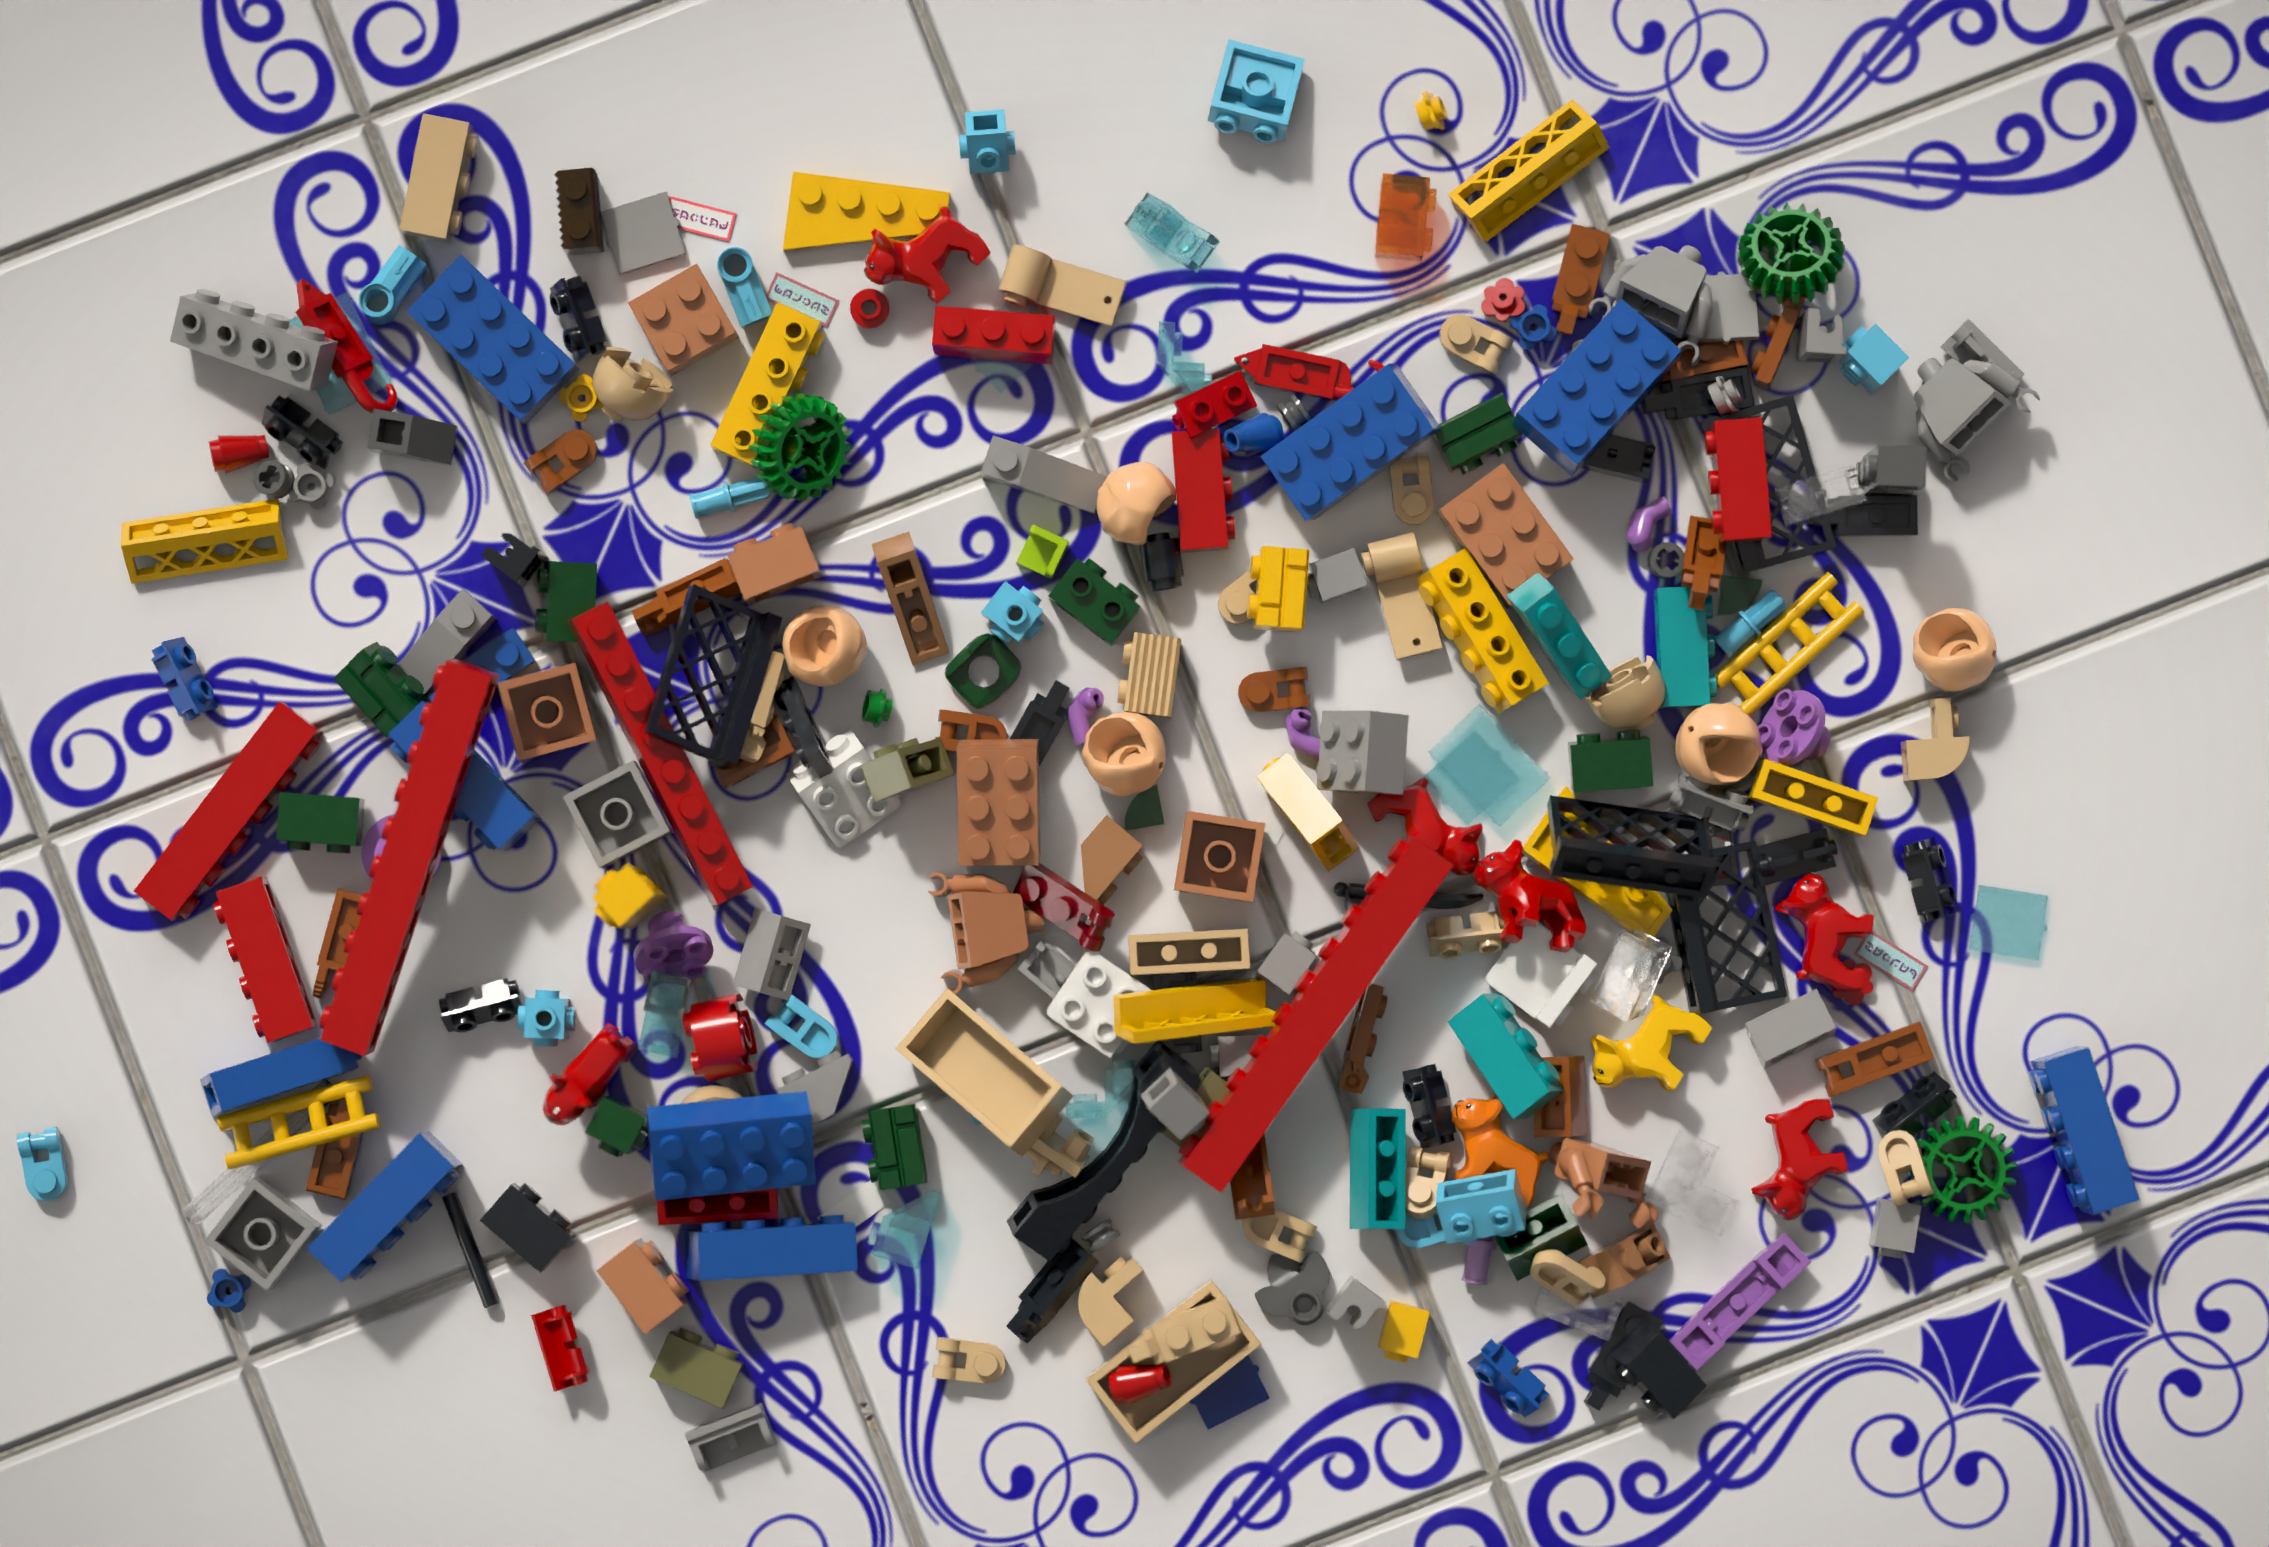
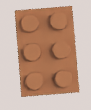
[1437,463,1574,609]
[957,739,1041,866]

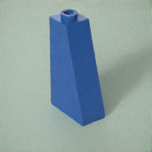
[200,1038,362,1117]

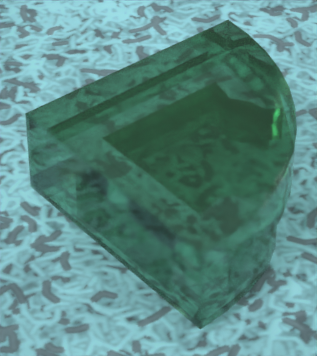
[1718,575,1762,616]
[1125,785,1164,831]

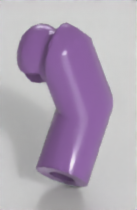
[1626,496,1672,552]
[1067,688,1104,746]
[1285,708,1320,761]

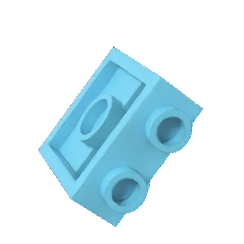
[1207,40,1305,143]

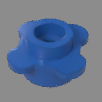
[1511,304,1556,350]
[207,1269,251,1313]

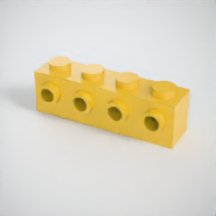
[710,302,825,469]
[1416,548,1549,714]
[592,864,668,929]

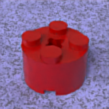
[682,993,758,1082]

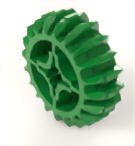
[1737,202,1845,306]
[749,393,854,501]
[1909,1116,2018,1224]

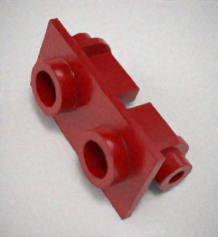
[1172,370,1257,438]
[531,1305,590,1392]

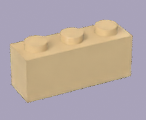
[399,113,478,244]
[1128,929,1250,975]

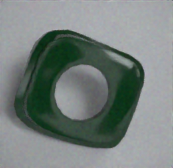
[945,633,1021,708]

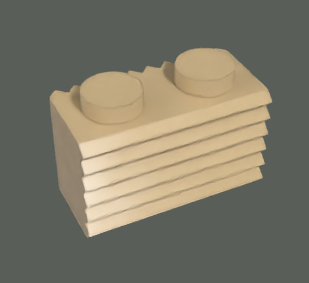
[1117,632,1181,719]

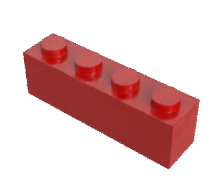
[213,876,318,1043]

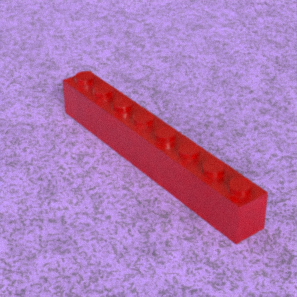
[567,602,753,905]

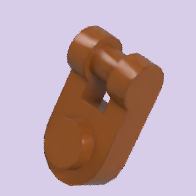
[524,429,598,495]
[1238,667,1311,713]
[935,709,1007,752]

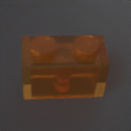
[1374,173,1437,261]

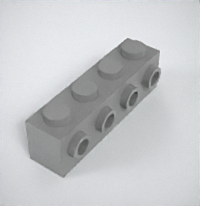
[170,289,338,391]

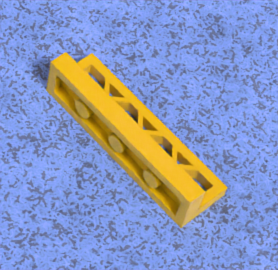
[1448,99,1610,243]
[121,498,288,584]
[1113,977,1276,1044]

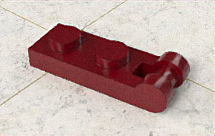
[1013,863,1115,952]

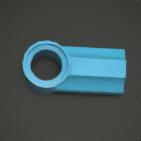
[359,245,428,325]
[717,247,772,328]

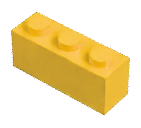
[1748,759,1878,837]

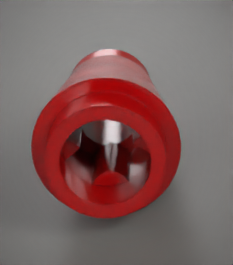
[209,435,269,474]
[1109,1363,1172,1405]

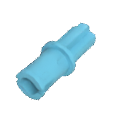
[689,477,770,519]
[1714,590,1786,657]

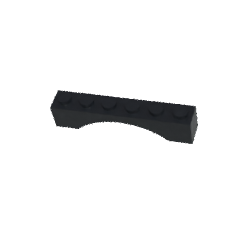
[1007,1040,1201,1262]

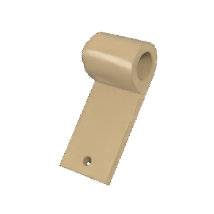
[998,244,1127,327]
[1361,532,1443,661]

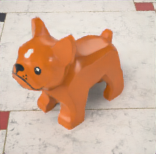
[1452,1095,1549,1209]

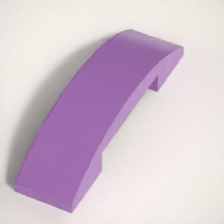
[1669,1233,1811,1371]

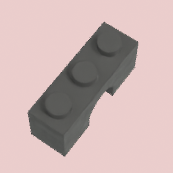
[1855,445,1927,496]

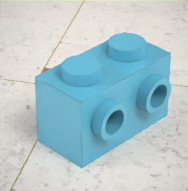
[1838,324,1910,394]
[1435,1169,1527,1244]

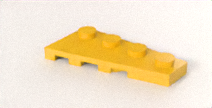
[783,172,950,252]
[1522,786,1672,944]

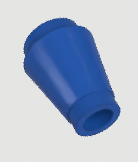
[1224,413,1284,452]

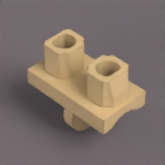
[1025,1114,1094,1177]

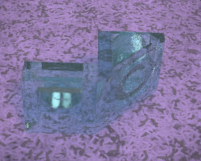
[1125,192,1220,273]
[1157,321,1212,396]
[638,972,691,1058]
[1066,1060,1136,1119]

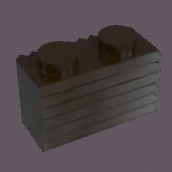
[554,168,604,256]

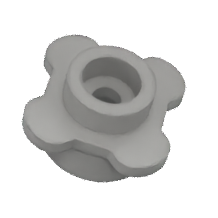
[1708,376,1742,415]
[289,464,334,510]

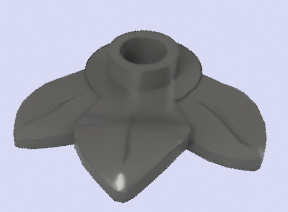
[1254,1251,1330,1325]

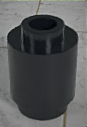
[1139,532,1184,592]

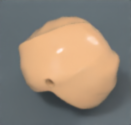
[1096,462,1176,545]
[782,606,867,687]
[1913,608,1997,692]
[1675,703,1763,785]
[1081,712,1166,796]

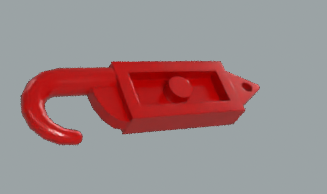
[295,279,398,414]
[1234,344,1385,401]

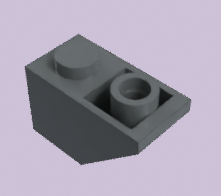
[367,409,458,465]

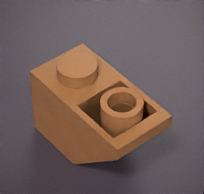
[1081,815,1144,905]
[1577,1223,1671,1299]

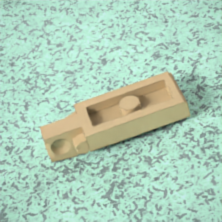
[740,650,785,763]
[1127,1295,1240,1364]

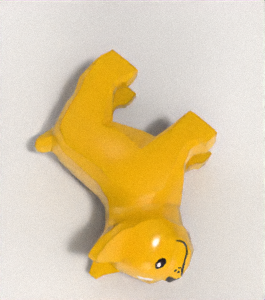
[1590,995,1712,1092]

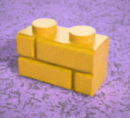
[1247,546,1310,632]

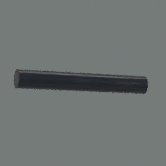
[442,1192,499,1309]

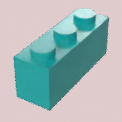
[1506,573,1612,700]
[1653,587,1717,709]
[1447,993,1564,1119]
[1349,1108,1406,1229]

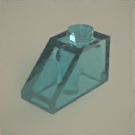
[867,1189,942,1269]

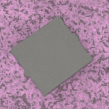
[601,192,686,275]
[1698,271,1759,345]

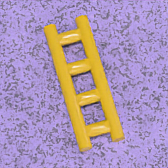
[1715,572,1865,717]
[217,1075,381,1170]

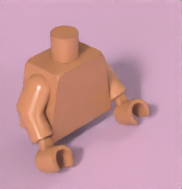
[928,872,1045,994]
[1549,1137,1659,1229]

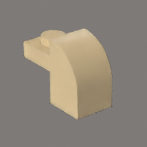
[1901,698,1969,782]
[1078,1256,1143,1347]

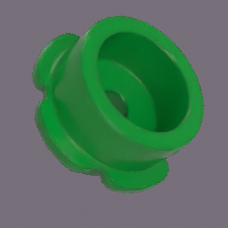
[862,688,892,727]

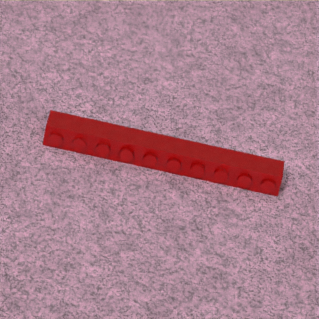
[319,659,499,1056]
[1178,835,1454,1193]

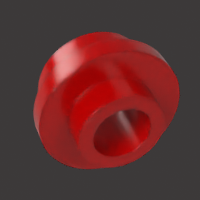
[850,289,890,329]

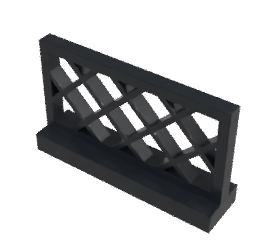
[1700,395,1837,575]
[643,584,782,770]
[1547,795,1716,898]
[1666,841,1787,1014]

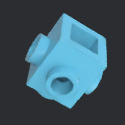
[959,109,1016,174]
[981,581,1044,644]
[517,990,576,1047]

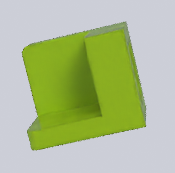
[1016,524,1069,580]

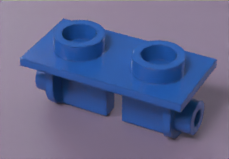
[151,637,218,722]
[1467,1339,1549,1417]

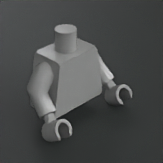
[1589,245,1713,367]
[1914,358,2040,482]

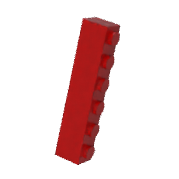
[133,701,323,921]

